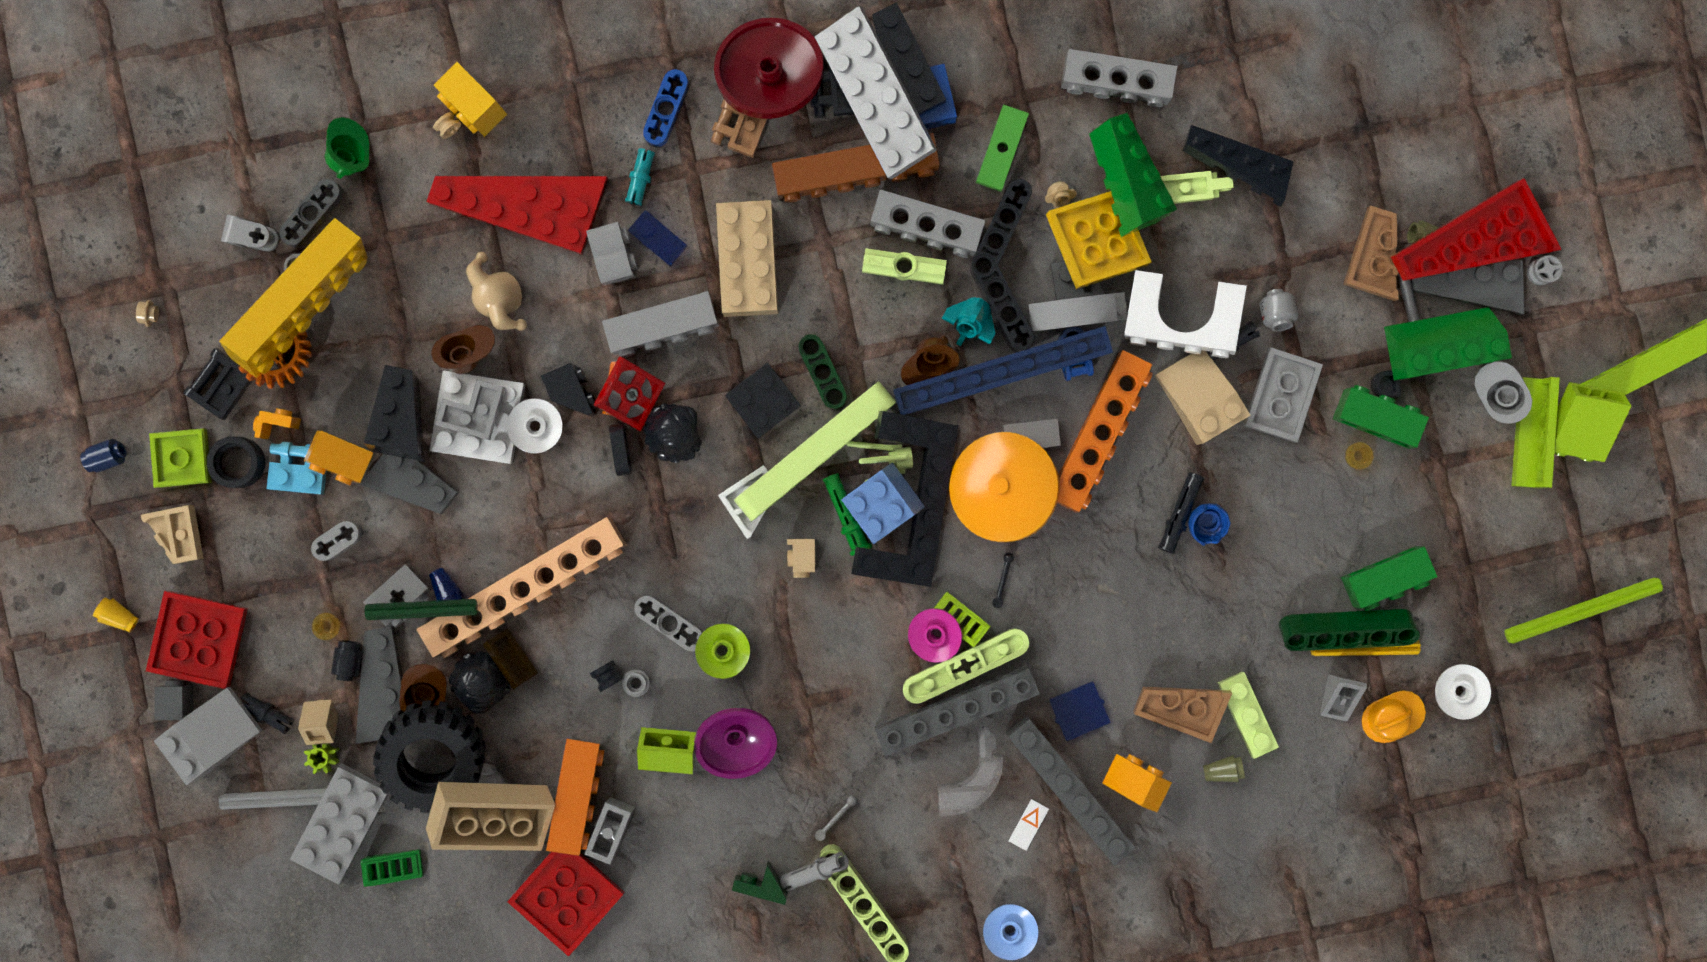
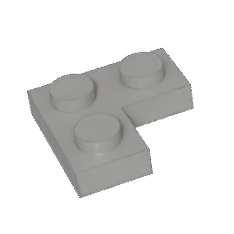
[435,379,505,440]

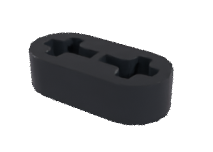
[609,423,632,476]

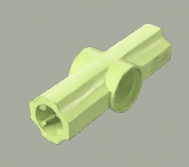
[862,248,947,285]

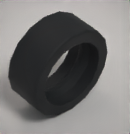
[207,436,265,488]

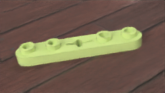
[902,628,1029,704]

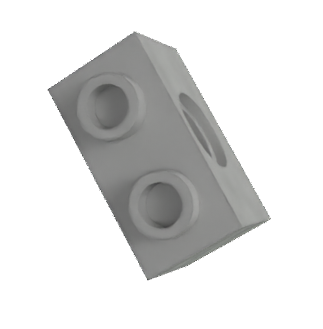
[585,797,635,864]

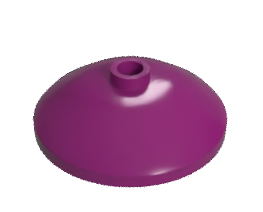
[694,708,777,779]

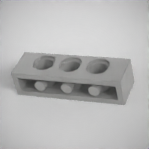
[1061,49,1177,107]
[870,190,985,258]

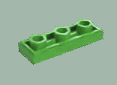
[976,104,1029,192]

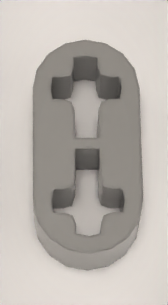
[311,521,362,561]

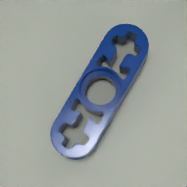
[643,69,689,147]

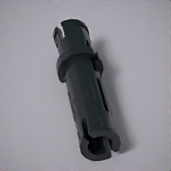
[1158,472,1205,554]

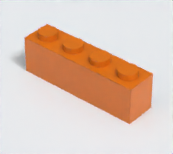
[546,739,605,856]

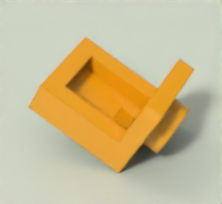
[253,408,301,440]

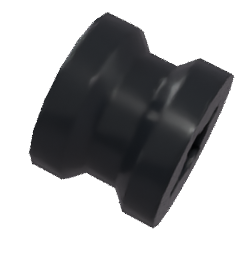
[589,660,624,692]

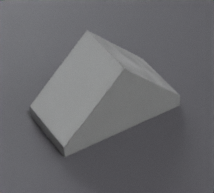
[1320,674,1367,721]

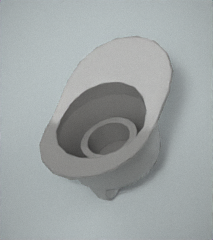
[1474,361,1532,424]

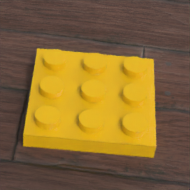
[1046,191,1152,289]

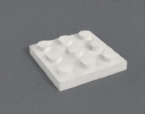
[430,370,526,464]

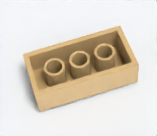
[716,200,779,317]
[426,782,555,851]

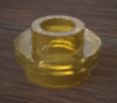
[1345,442,1373,470]
[312,613,340,640]

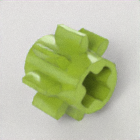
[304,743,340,774]

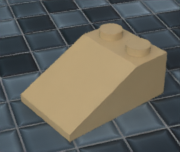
[1155,350,1251,445]

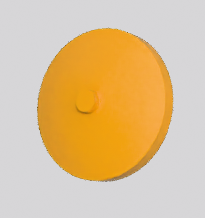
[949,432,1060,542]

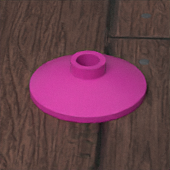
[908,608,962,663]

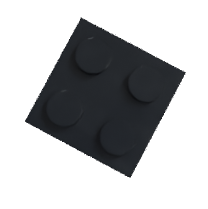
[725,362,801,439]

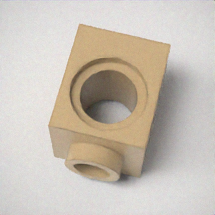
[298,700,339,745]

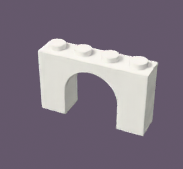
[1124,270,1247,358]

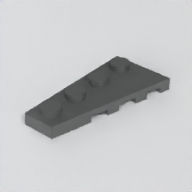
[1411,260,1524,315]
[355,626,403,744]

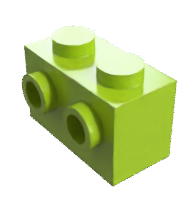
[637,727,696,774]

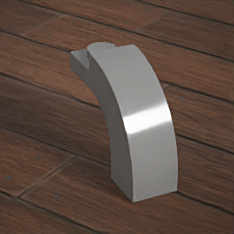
[1028,292,1127,332]

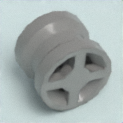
[1527,255,1563,286]

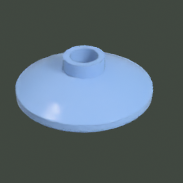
[983,904,1038,960]

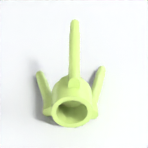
[847,441,913,482]

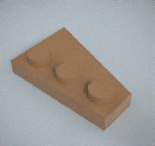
[1343,206,1399,301]
[1133,687,1232,743]

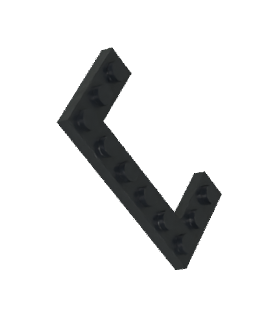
[851,411,958,587]

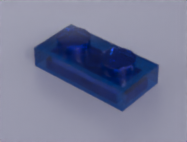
[628,210,688,267]

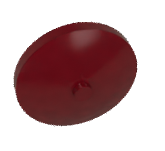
[714,18,824,119]

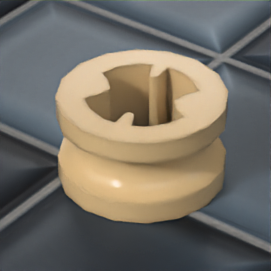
[433,112,461,139]

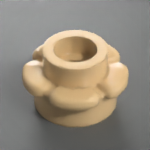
[136,300,159,327]

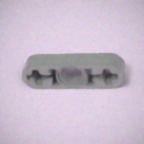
[634,595,703,652]

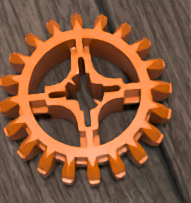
[239,332,312,389]

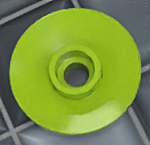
[695,624,750,679]

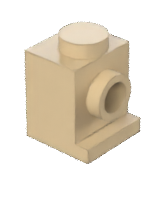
[787,539,816,578]

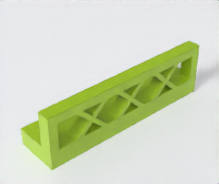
[1511,377,1560,488]

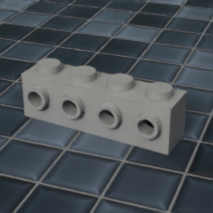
[602,291,719,358]

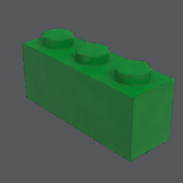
[1332,385,1429,449]
[1341,546,1437,611]

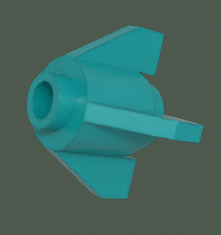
[941,297,996,346]

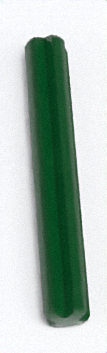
[364,599,478,620]

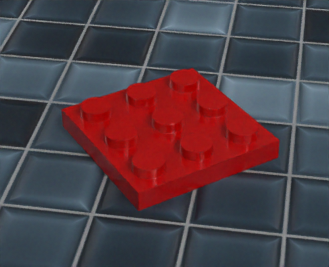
[146,590,248,689]
[507,852,625,957]

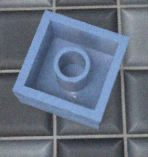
[841,462,925,544]

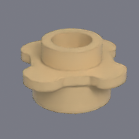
[1045,181,1076,209]

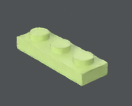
[1218,672,1279,759]

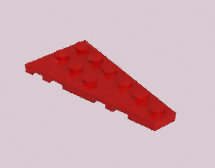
[426,176,608,255]
[1391,178,1562,281]

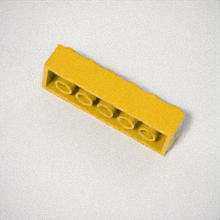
[219,218,368,378]

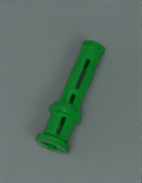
[823,473,873,556]

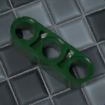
[799,334,847,410]

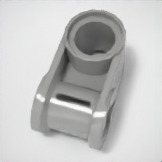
[221,215,280,252]

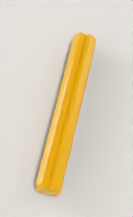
[1311,640,1421,656]

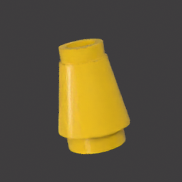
[93,597,139,633]

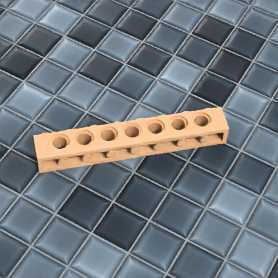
[416,517,627,659]

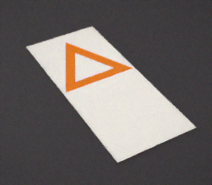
[1008,799,1049,851]

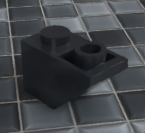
[541,363,597,417]

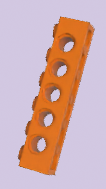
[1057,350,1153,512]

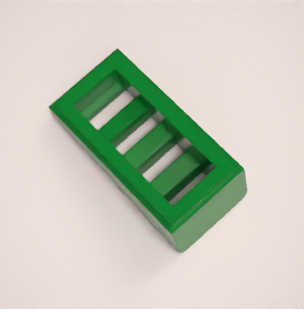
[361,849,424,887]

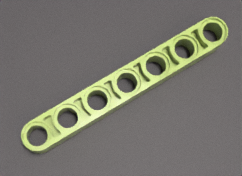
[734,381,896,522]

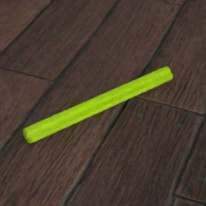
[1504,578,1663,644]

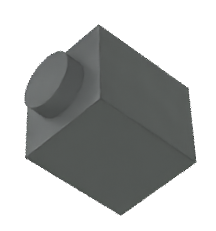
[155,679,193,720]

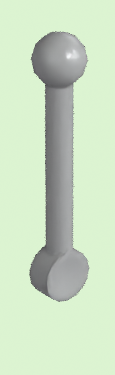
[815,796,857,841]

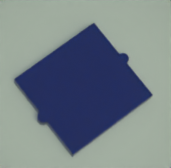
[1049,681,1111,741]

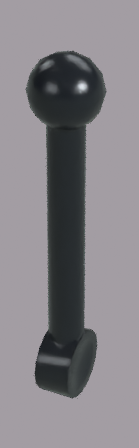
[992,552,1014,608]

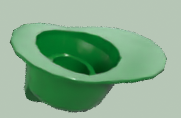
[324,117,369,179]

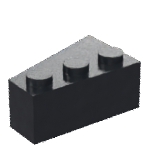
[364,365,425,462]

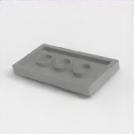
[289,763,389,884]

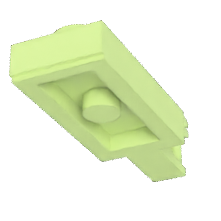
[1160,171,1234,204]

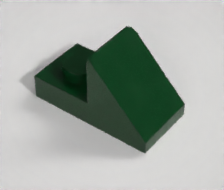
[732,861,788,905]

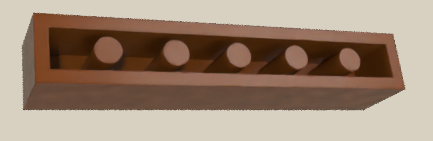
[772,133,940,203]

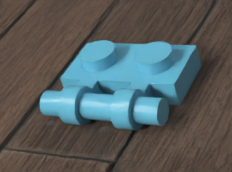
[267,442,327,495]

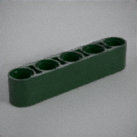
[1278,609,1420,651]

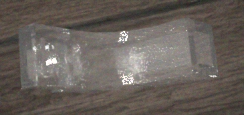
[937,727,1003,816]

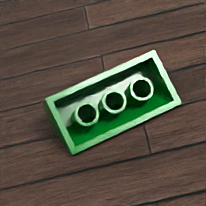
[1384,307,1512,380]

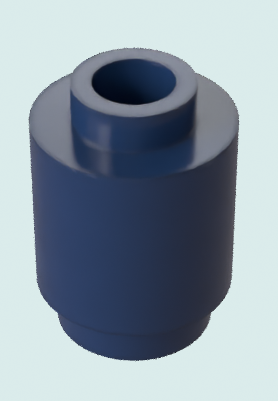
[80,438,127,473]

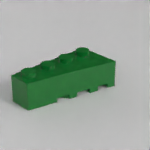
[1089,113,1177,237]

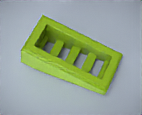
[934,591,991,647]

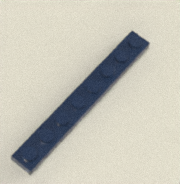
[893,326,1113,415]

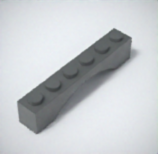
[1005,716,1136,866]

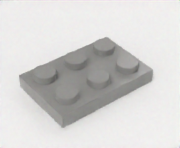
[1243,348,1323,443]

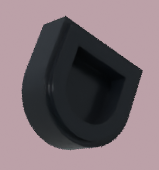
[1370,370,1401,398]

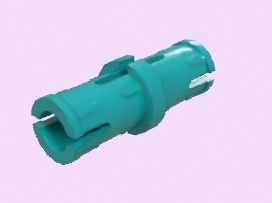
[625,148,655,206]

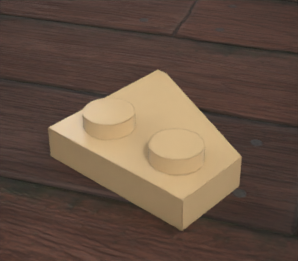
[141,505,204,564]

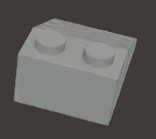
[154,687,262,786]

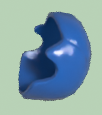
[1188,503,1231,546]

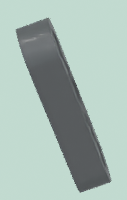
[280,179,343,247]

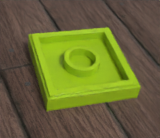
[149,428,212,488]

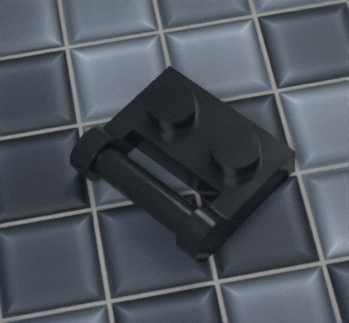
[183,348,252,420]

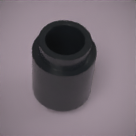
[331,640,363,681]

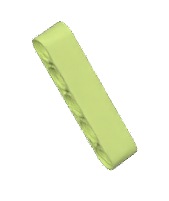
[819,844,909,962]

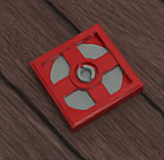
[594,357,665,431]

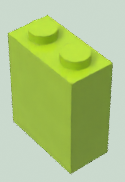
[1554,382,1631,462]

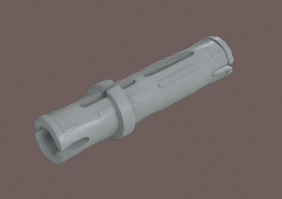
[780,852,849,891]

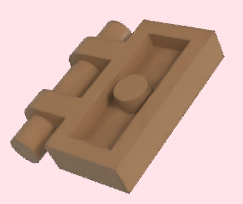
[710,100,768,158]

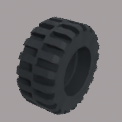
[373,700,486,813]

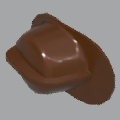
[431,325,495,374]
[900,335,960,385]
[399,664,447,712]

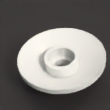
[507,399,562,453]
[1435,664,1491,720]

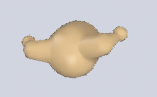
[466,252,527,331]

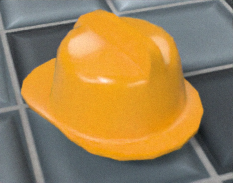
[1361,690,1426,743]

